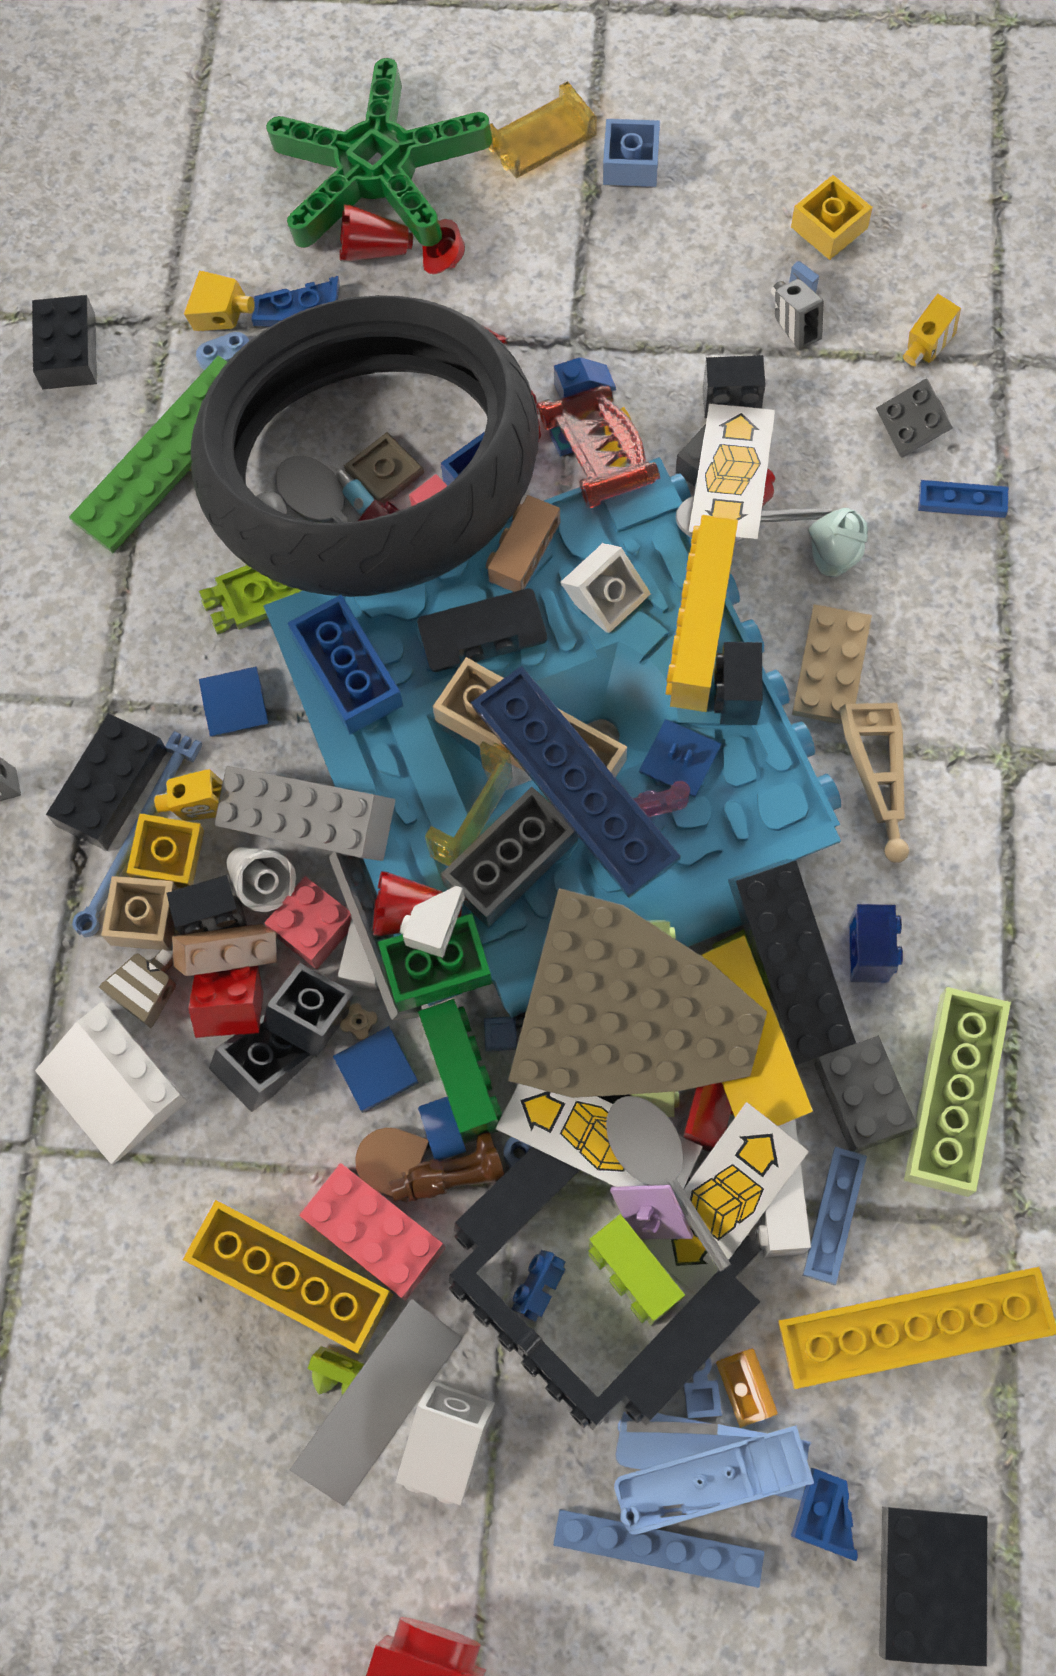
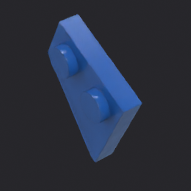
[791,1468,858,1561]

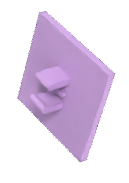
[610,1185,693,1239]

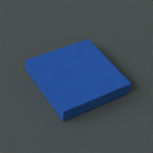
[333,1026,419,1113]

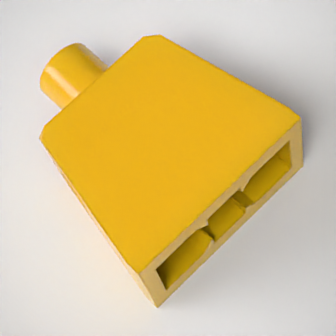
[184,271,255,331]

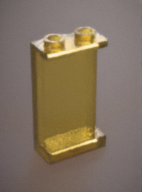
[488,81,597,179]

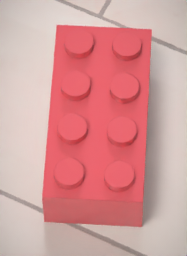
[299,1163,446,1301]

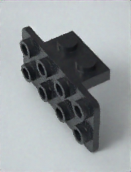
[417,588,548,672]

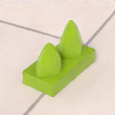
[307,1346,364,1395]

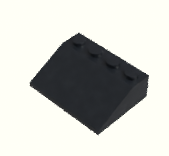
[879,1506,988,1666]

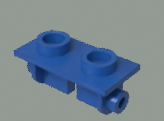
[511,1250,566,1322]

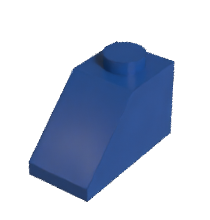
[554,357,616,407]

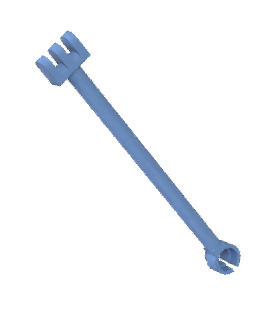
[72,731,202,937]

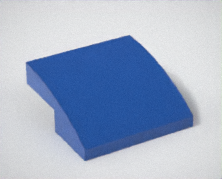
[199,666,269,737]

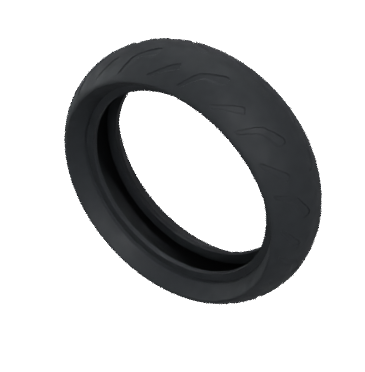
[191,295,539,597]

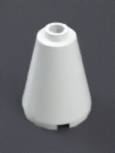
[227,847,296,912]

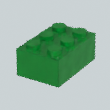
[378,914,493,1012]

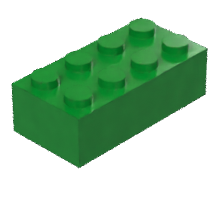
[418,999,502,1144]

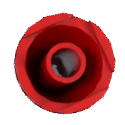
[339,204,413,262]
[373,871,462,936]

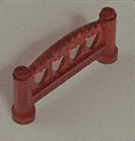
[537,385,660,509]

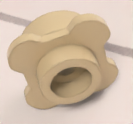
[340,1003,378,1040]

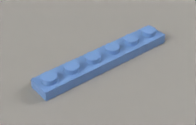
[553,1509,764,1588]

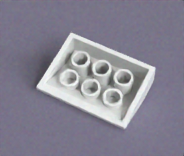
[35,1001,188,1165]

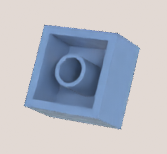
[603,119,660,187]

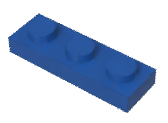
[918,480,1009,518]

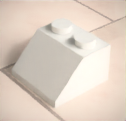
[560,543,651,633]

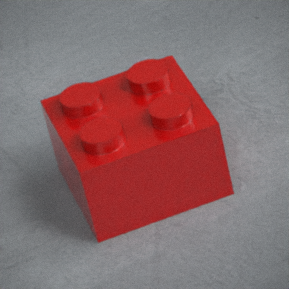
[188,965,264,1038]

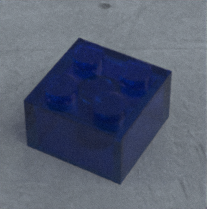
[848,904,903,983]

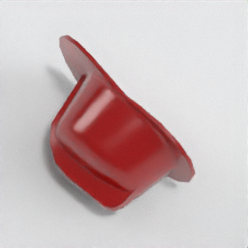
[422,219,465,275]

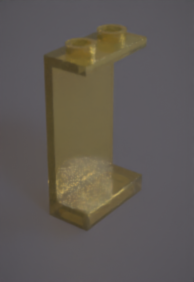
[425,741,513,866]

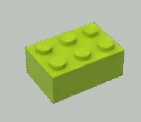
[588,1214,685,1326]

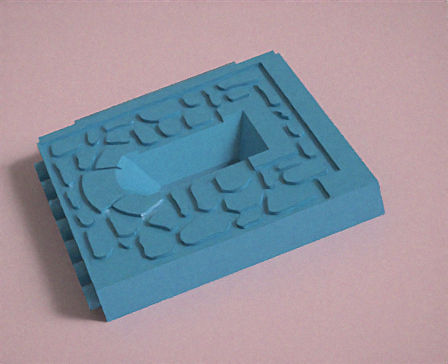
[263,457,841,1018]

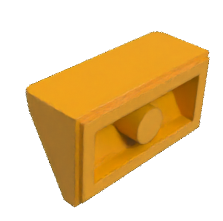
[716,1348,778,1428]

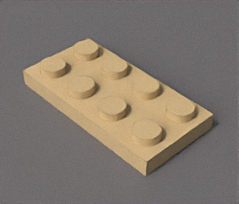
[792,604,872,724]

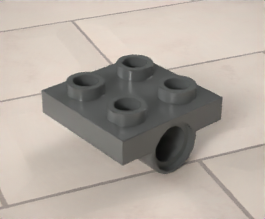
[876,378,953,458]

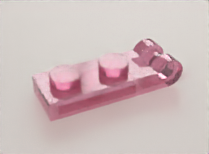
[633,781,690,817]

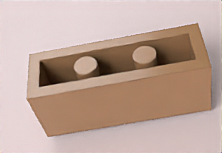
[486,495,561,592]
[172,924,277,976]

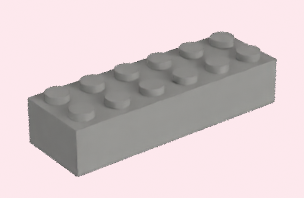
[214,766,396,861]

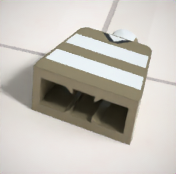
[99,949,176,1028]

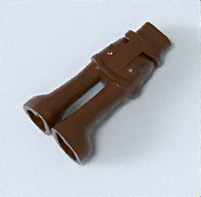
[389,1131,504,1201]

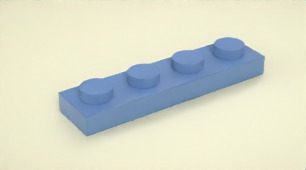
[802,1147,867,1285]

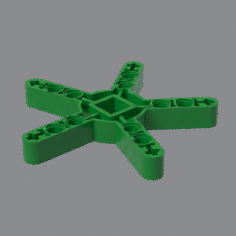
[266,58,493,248]

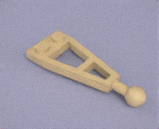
[839,703,909,863]

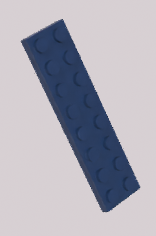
[471,665,681,898]

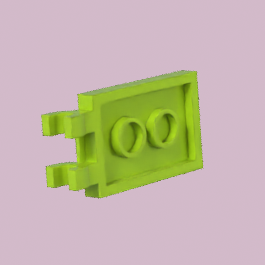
[199,565,303,635]

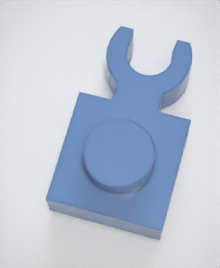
[684,1358,722,1419]

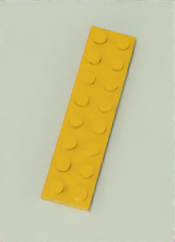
[778,1266,1056,1389]

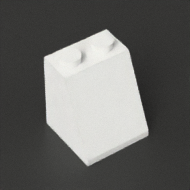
[396,1381,495,1505]

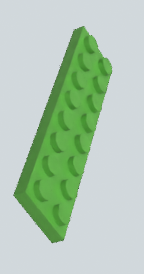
[69,355,227,553]

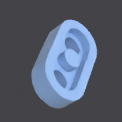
[196,332,249,370]

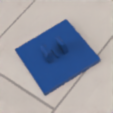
[639,719,722,798]

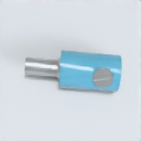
[336,470,375,516]

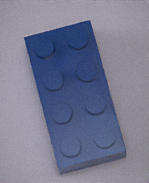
[287,595,404,735]

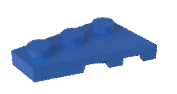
[251,276,340,327]

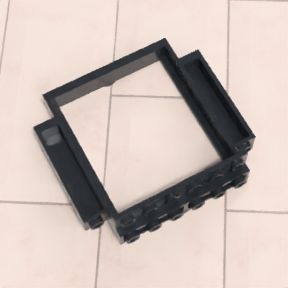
[449,1147,762,1430]

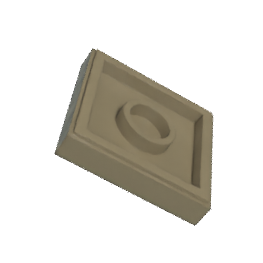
[344,432,424,503]

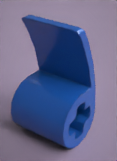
[418,1097,467,1161]

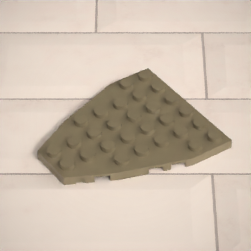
[508,888,767,1098]

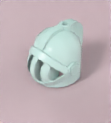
[808,508,868,577]

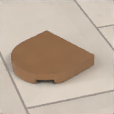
[355,1128,429,1203]

